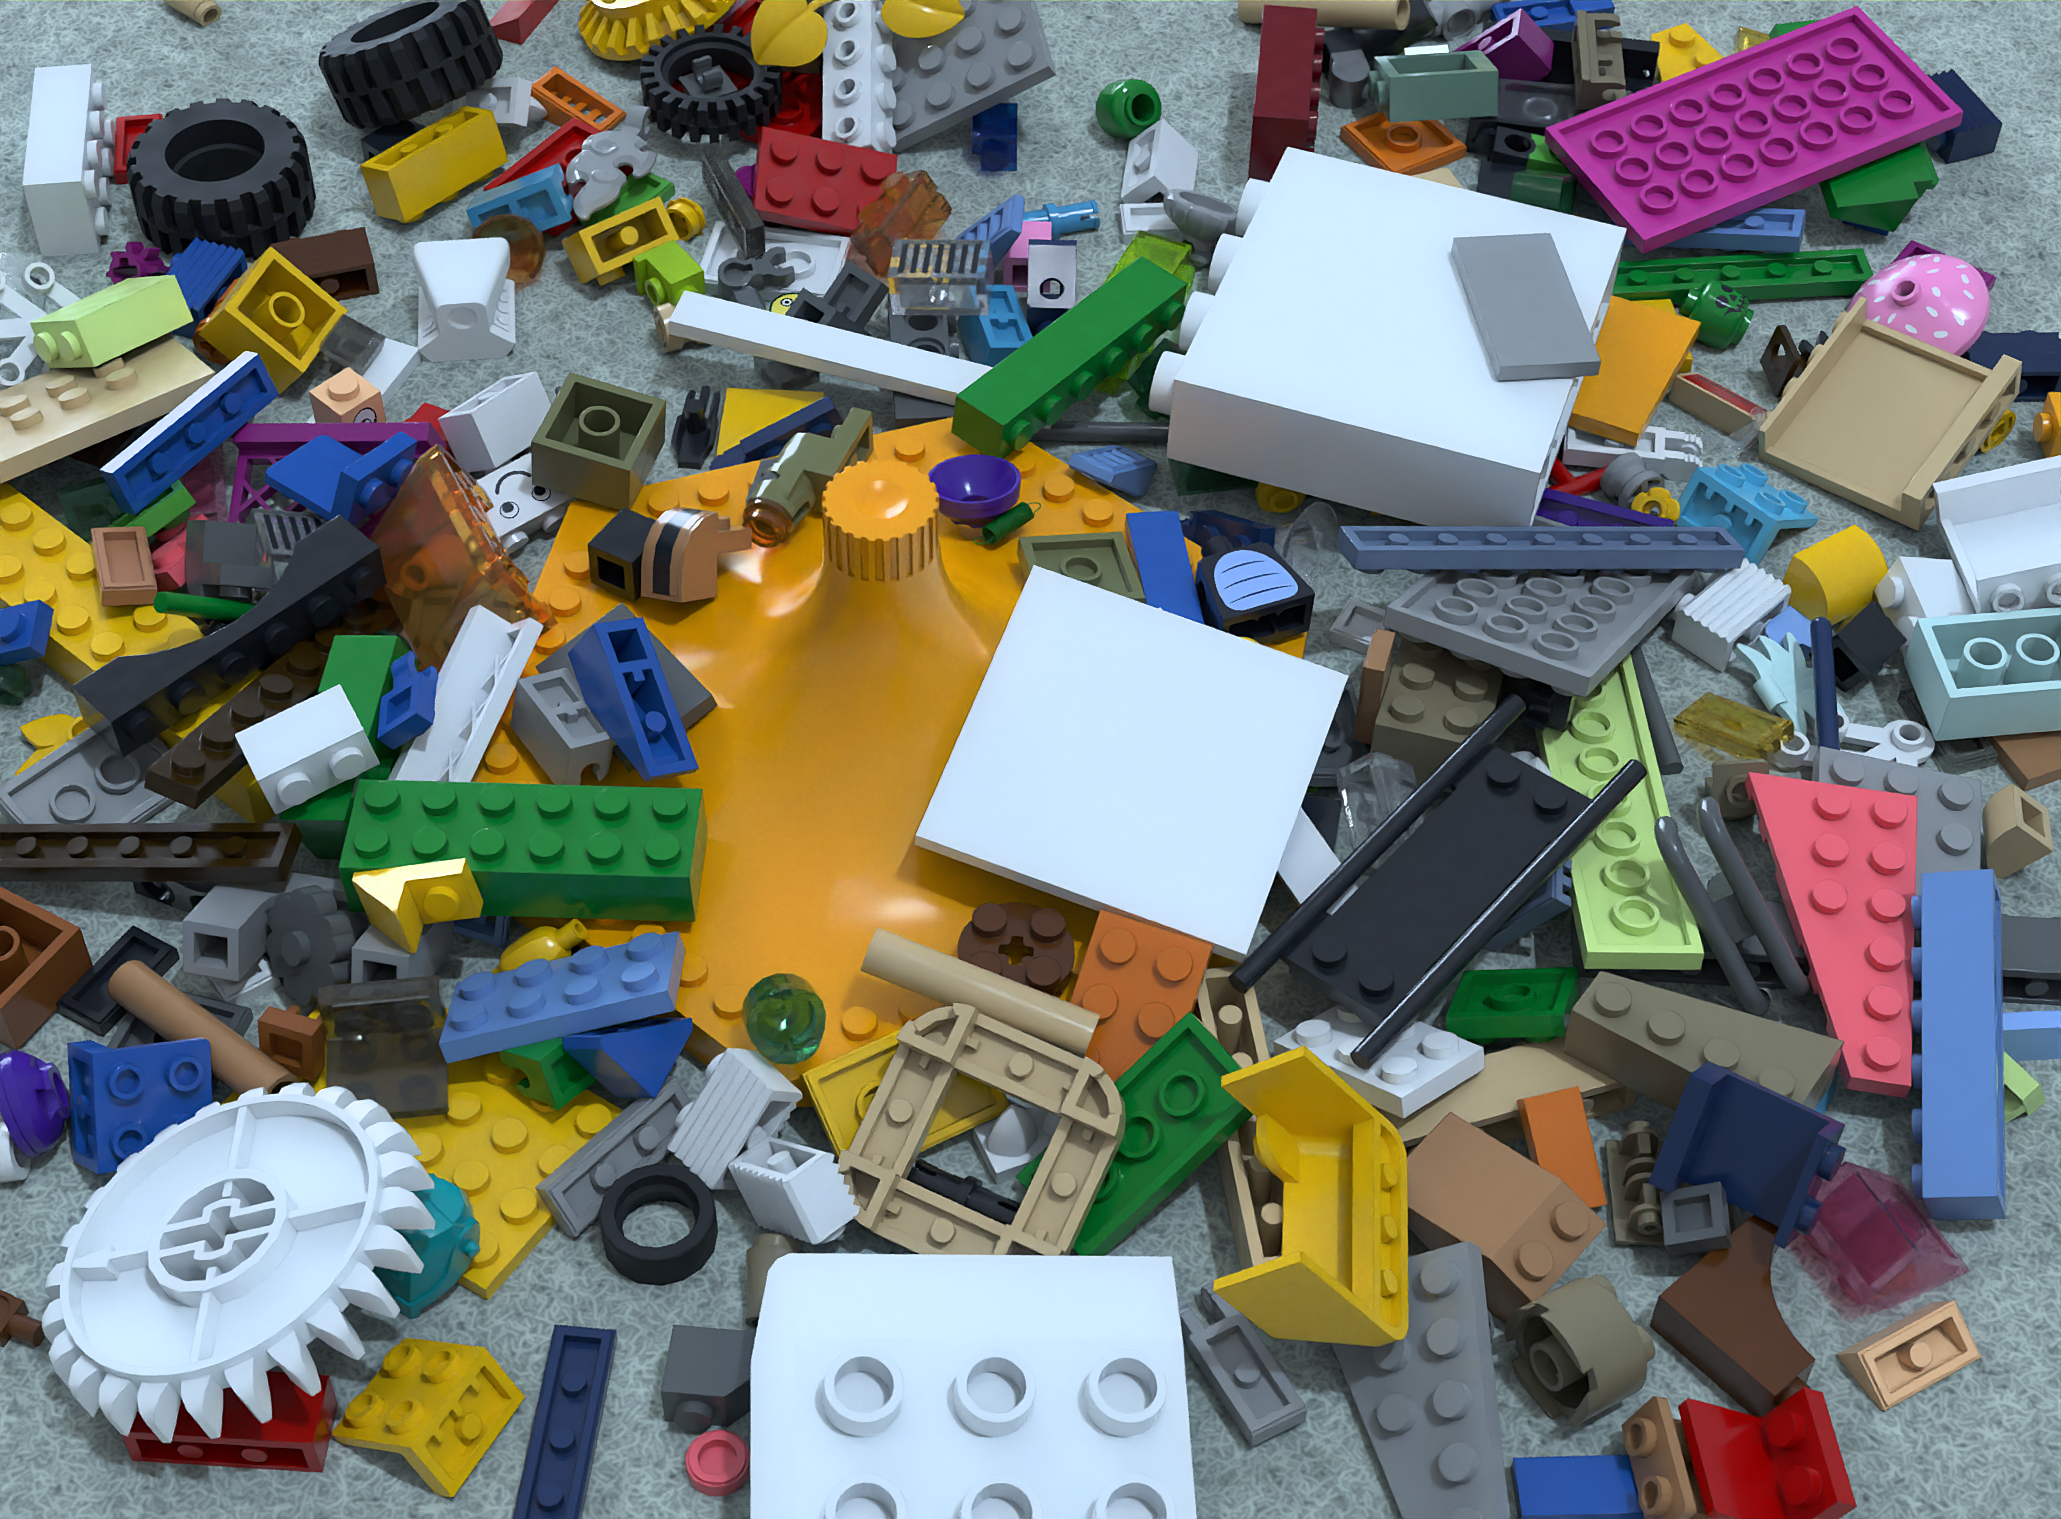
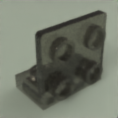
[318,975,449,1119]

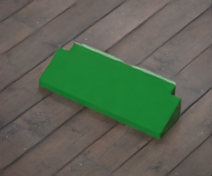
[1769,19,1939,232]

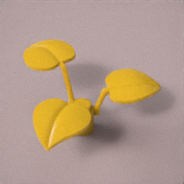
[751,0,965,67]

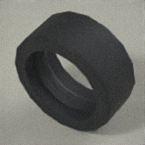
[599,1163,718,1286]

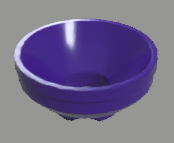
[928,455,1021,528]
[0,1050,71,1159]

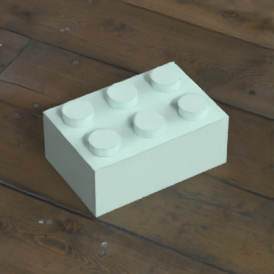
[1903,607,2061,741]

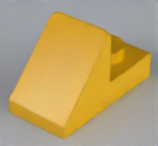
[352,858,484,954]

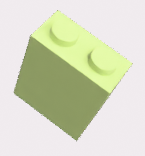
[30,275,194,368]

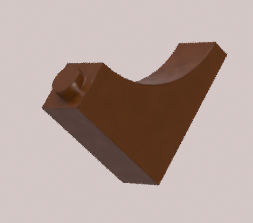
[1650,1215,1816,1418]

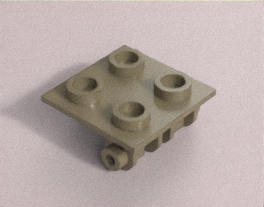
[1605,1120,1736,1246]

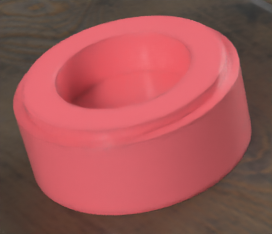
[685,1430,750,1496]

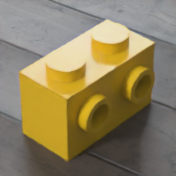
[561,196,680,287]

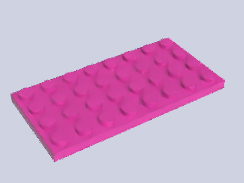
[1544,6,1963,254]

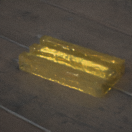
[1673,692,1795,760]

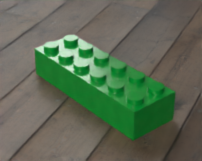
[338,779,708,922]

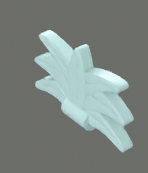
[1733,632,1846,736]

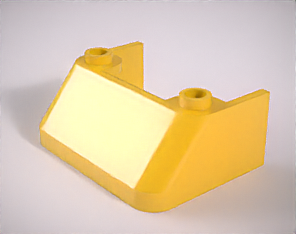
[1213,1045,1409,1347]

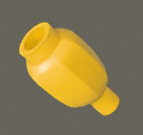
[493,919,587,974]

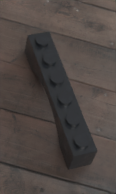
[72,514,387,758]

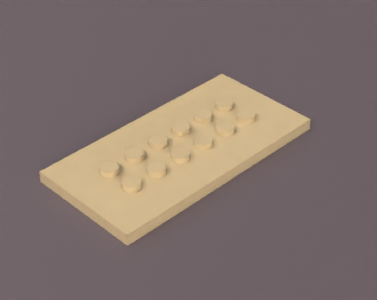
[0,333,216,484]

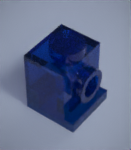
[972,103,1018,172]

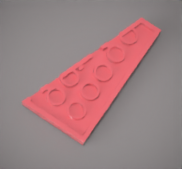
[1744,772,1918,1098]

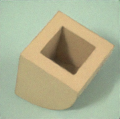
[1982,783,2054,879]

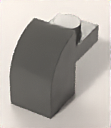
[785,260,890,337]
[185,520,273,603]

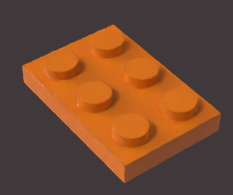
[1070,909,1214,1083]

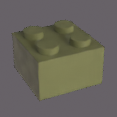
[531,372,666,510]

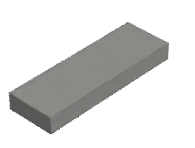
[535,1076,691,1237]

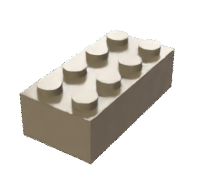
[1366,637,1508,793]

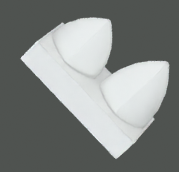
[452,77,548,127]
[973,1104,1061,1185]

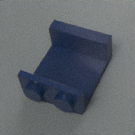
[1648,1061,1846,1249]

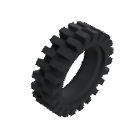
[640,24,783,144]

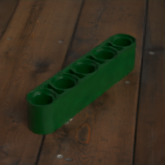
[1510,169,1577,215]

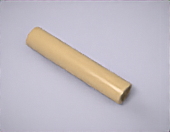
[1238,0,1410,30]
[861,927,1100,1058]

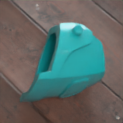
[372,1174,480,1320]

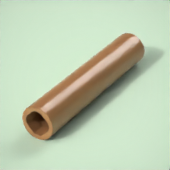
[108,960,299,1095]

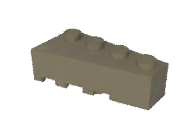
[1563,971,1844,1112]

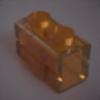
[850,170,953,278]

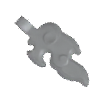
[566,104,656,221]

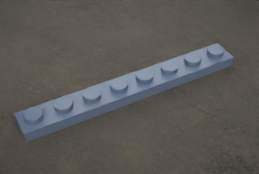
[1336,526,1745,574]

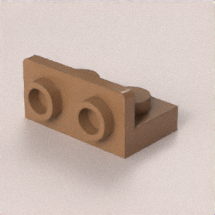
[1621,1396,1710,1519]

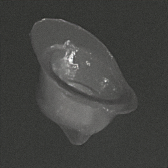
[1273,502,1338,587]

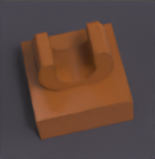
[258,1005,329,1081]

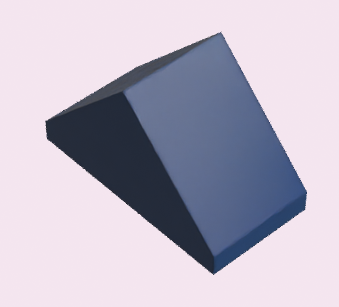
[562,1018,693,1099]

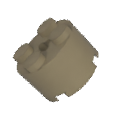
[1505,1274,1655,1427]

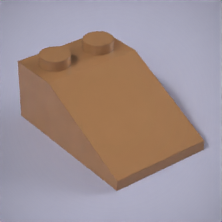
[1407,1112,1607,1324]

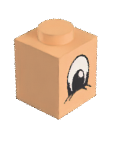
[309,367,386,423]

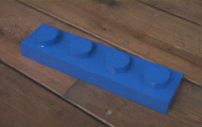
[100,351,279,515]

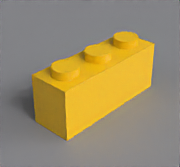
[359,105,509,223]

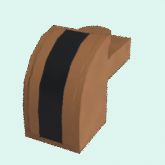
[641,507,752,603]

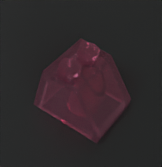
[1802,1161,1970,1309]

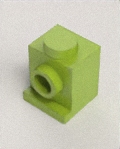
[633,239,706,306]

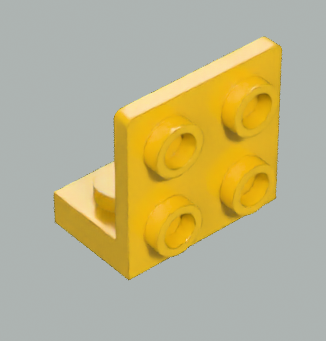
[332,1338,525,1498]

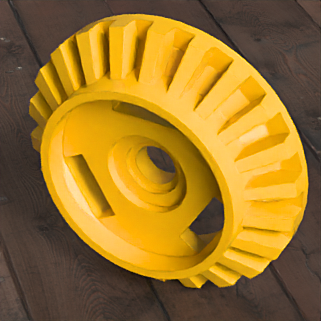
[578,0,736,61]

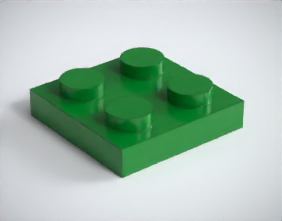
[1445,967,1581,1044]

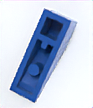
[567,617,699,782]

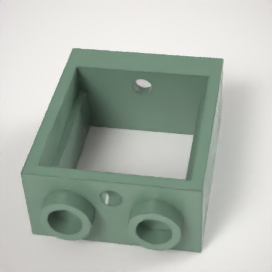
[1367,50,1498,123]

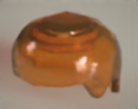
[472,214,547,285]

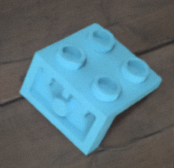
[1676,463,1818,568]

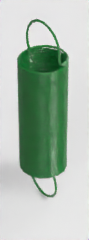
[974,502,1041,545]

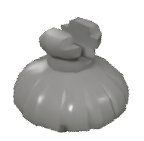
[1163,189,1238,268]

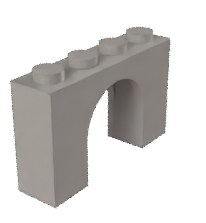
[183,872,454,1009]

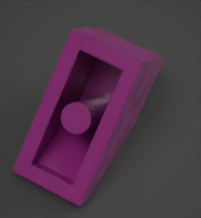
[1452,8,1554,92]

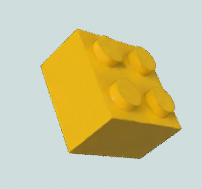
[198,246,348,395]

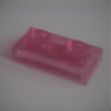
[179,443,228,522]

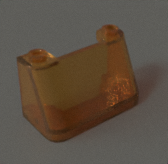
[369,444,558,674]

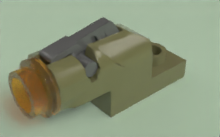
[742,407,874,548]

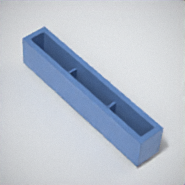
[1911,869,2007,1220]

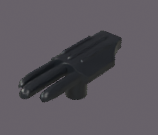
[671,385,721,470]

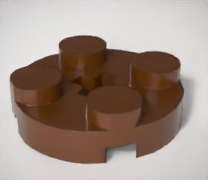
[957,902,1075,996]

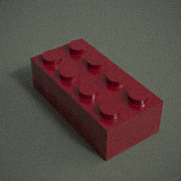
[1248,5,1325,183]

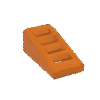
[530,66,627,132]

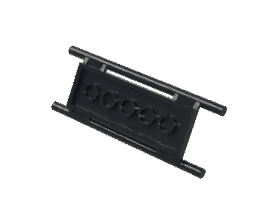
[1228,694,1647,1070]

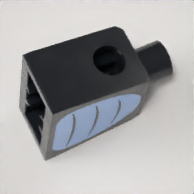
[1195,535,1315,645]

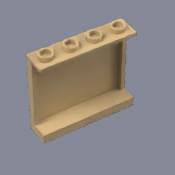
[1755,296,2022,531]

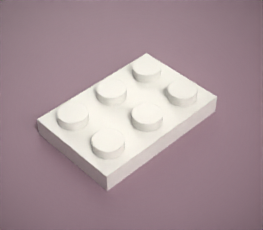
[1273,1003,1485,1119]

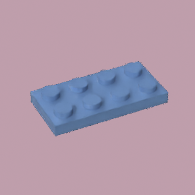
[439,931,685,1063]

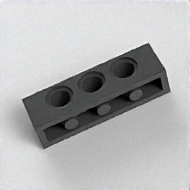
[887,285,959,430]

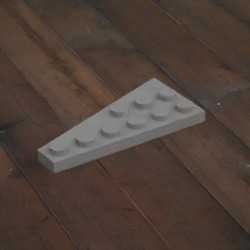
[1331,1241,1510,1519]

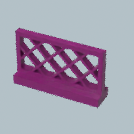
[228,422,446,549]

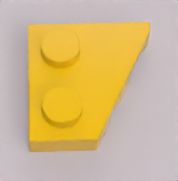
[1650,23,1724,83]

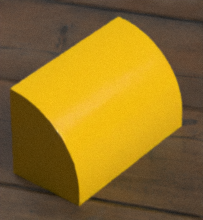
[1782,524,1888,626]

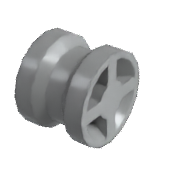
[1600,452,1665,509]

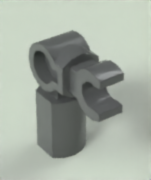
[717,247,795,311]

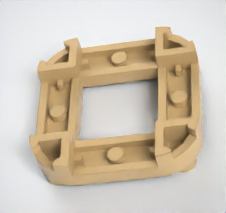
[837,1003,1126,1256]

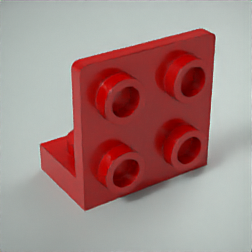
[1678,1387,1857,1519]

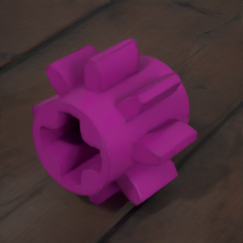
[106,242,170,284]

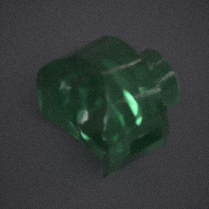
[741,973,826,1064]

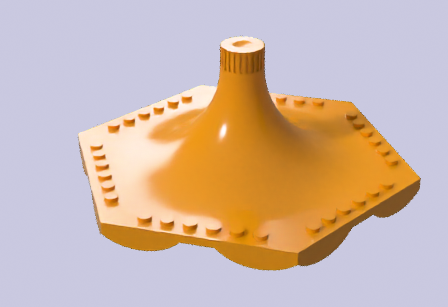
[471,417,1309,1107]

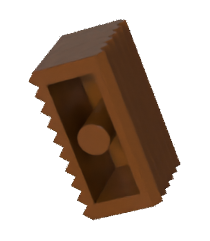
[270,227,379,301]

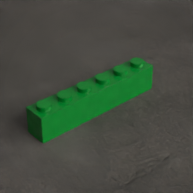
[951,256,1187,459]

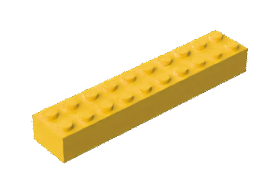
[0,482,275,823]

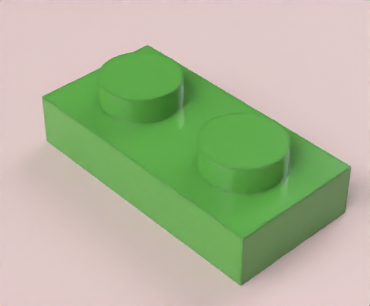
[106,479,196,544]

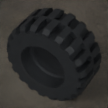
[318,0,503,129]
[126,98,316,261]

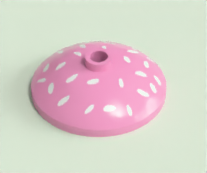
[1847,254,1990,357]

